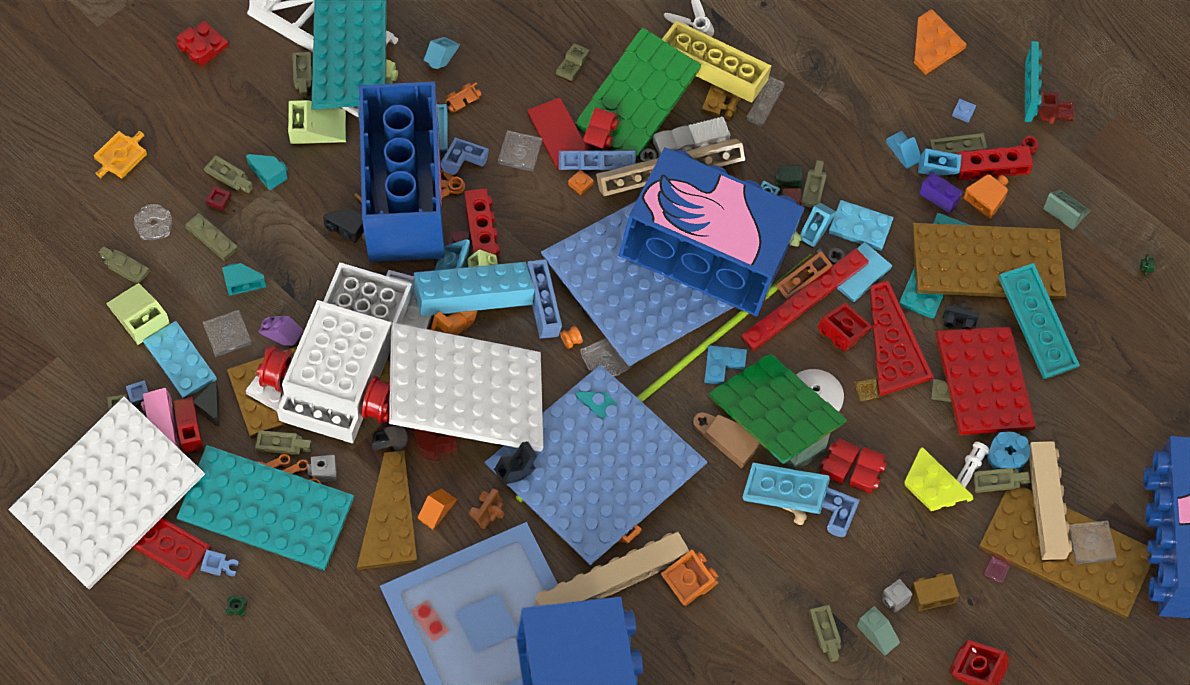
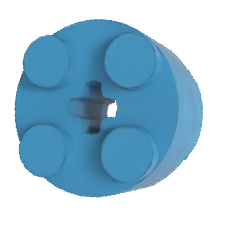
[987,432,1030,473]

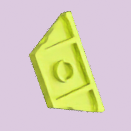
[904,447,973,511]

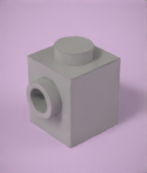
[308,455,337,482]
[881,579,913,613]

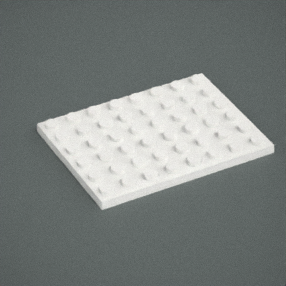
[389,323,543,452]
[8,397,205,590]

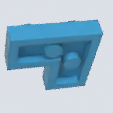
[704,345,747,385]

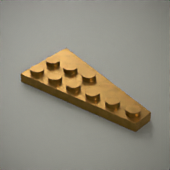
[357,450,417,570]

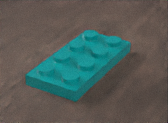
[1024,41,1042,122]

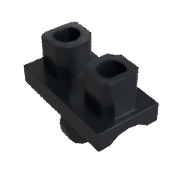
[942,300,980,329]

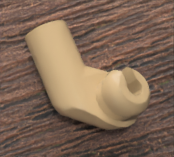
[783,508,807,525]

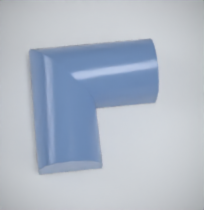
[441,137,489,175]
[822,488,860,537]

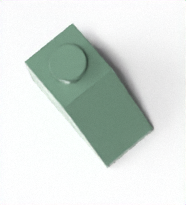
[857,606,900,656]

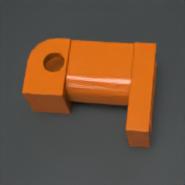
[431,310,477,335]

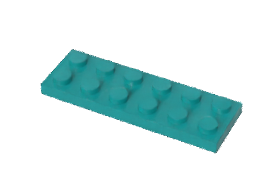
[899,213,969,319]
[998,263,1080,380]

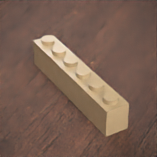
[1028,442,1072,560]

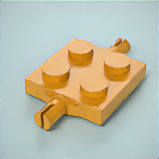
[93,131,147,179]

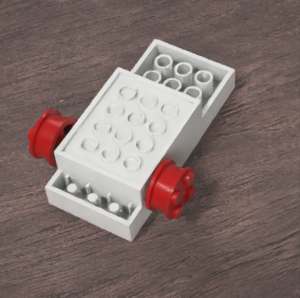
[257,263,413,443]

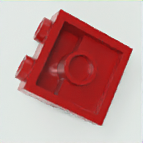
[176,20,229,66]
[817,302,873,352]

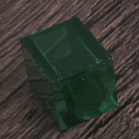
[774,165,802,191]

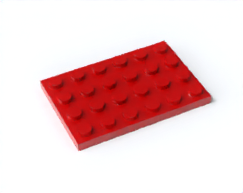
[936,327,1036,435]

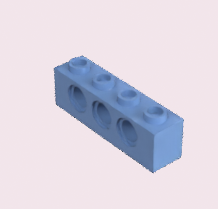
[527,260,562,339]

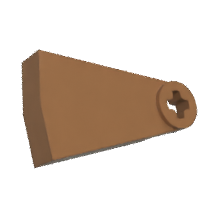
[693,412,760,469]

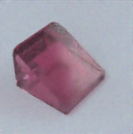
[984,556,1011,583]

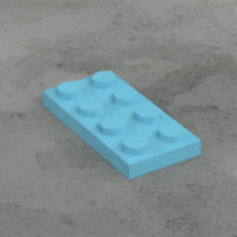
[143,321,217,399]
[743,463,830,514]

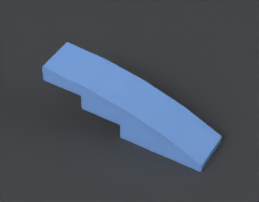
[559,150,635,170]

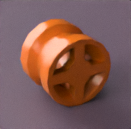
[560,325,583,349]

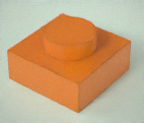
[568,170,594,195]

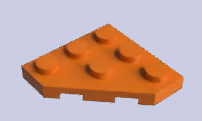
[914,9,967,75]

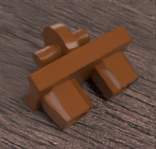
[469,489,505,529]

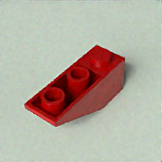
[173,397,204,454]

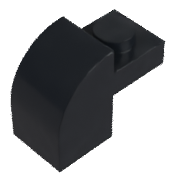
[372,421,410,451]
[494,441,537,485]

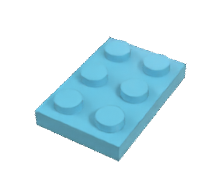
[829,200,894,251]

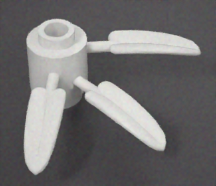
[664,0,714,37]

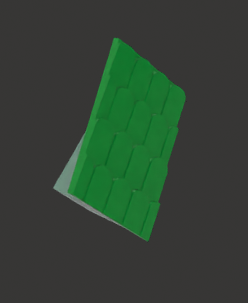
[575,27,701,162]
[708,354,847,470]

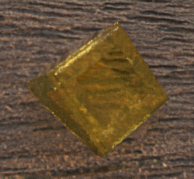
[854,378,879,401]

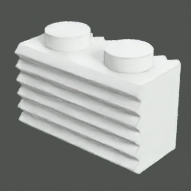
[689,117,730,149]

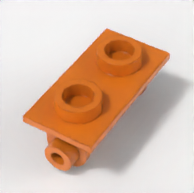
[443,82,481,112]

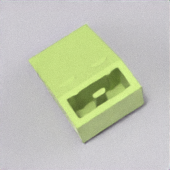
[288,100,346,144]
[106,283,170,345]

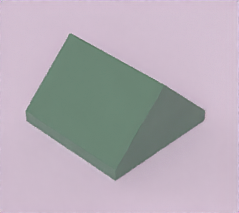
[1043,189,1091,230]

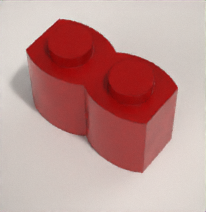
[583,107,620,150]
[820,438,860,485]
[849,447,887,494]

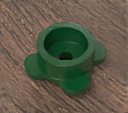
[1140,254,1155,276]
[226,596,247,617]

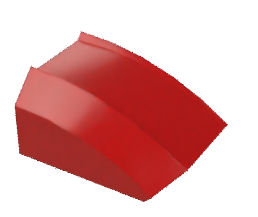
[950,640,1009,685]

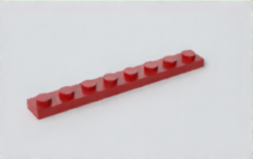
[741,248,869,352]

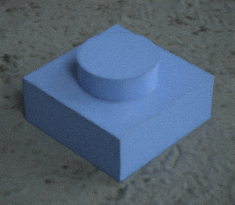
[952,99,976,123]
[126,380,148,405]

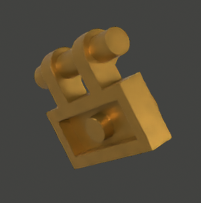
[702,84,741,120]

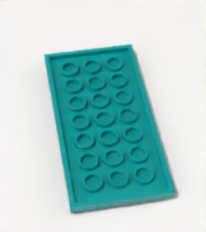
[312,0,387,110]
[177,445,354,571]

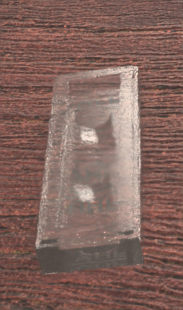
[746,76,785,127]

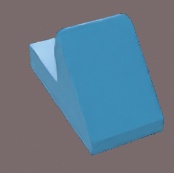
[886,131,920,169]

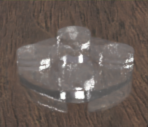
[134,204,173,240]

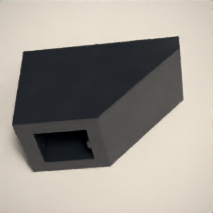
[323,209,364,243]

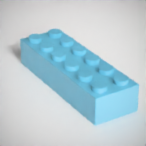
[413,262,535,316]

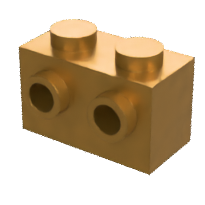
[911,573,959,611]

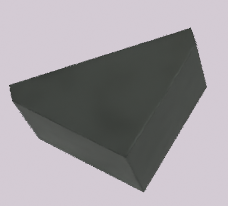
[193,382,220,426]

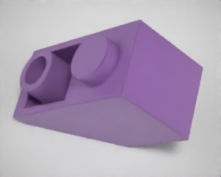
[258,316,304,346]

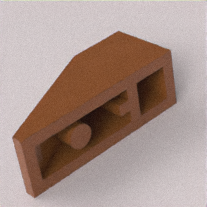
[776,249,833,300]

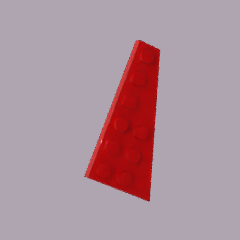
[870,281,933,397]

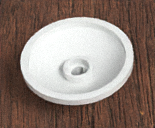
[796,369,844,412]

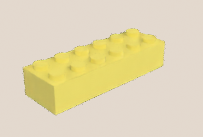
[662,20,771,103]

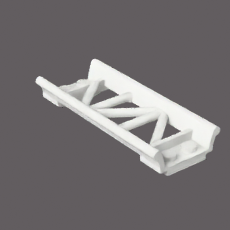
[247,0,398,52]

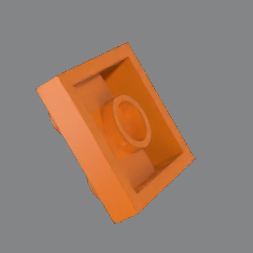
[661,549,719,607]

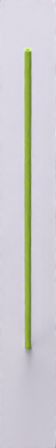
[516,254,812,503]

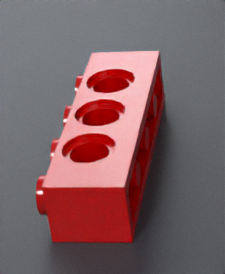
[956,145,1033,181]
[464,188,500,256]

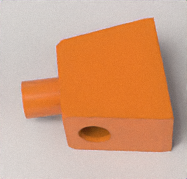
[963,175,1009,219]

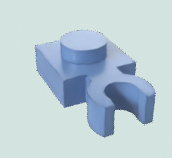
[200,550,239,576]

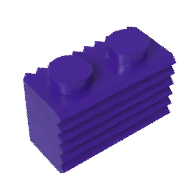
[919,172,962,214]

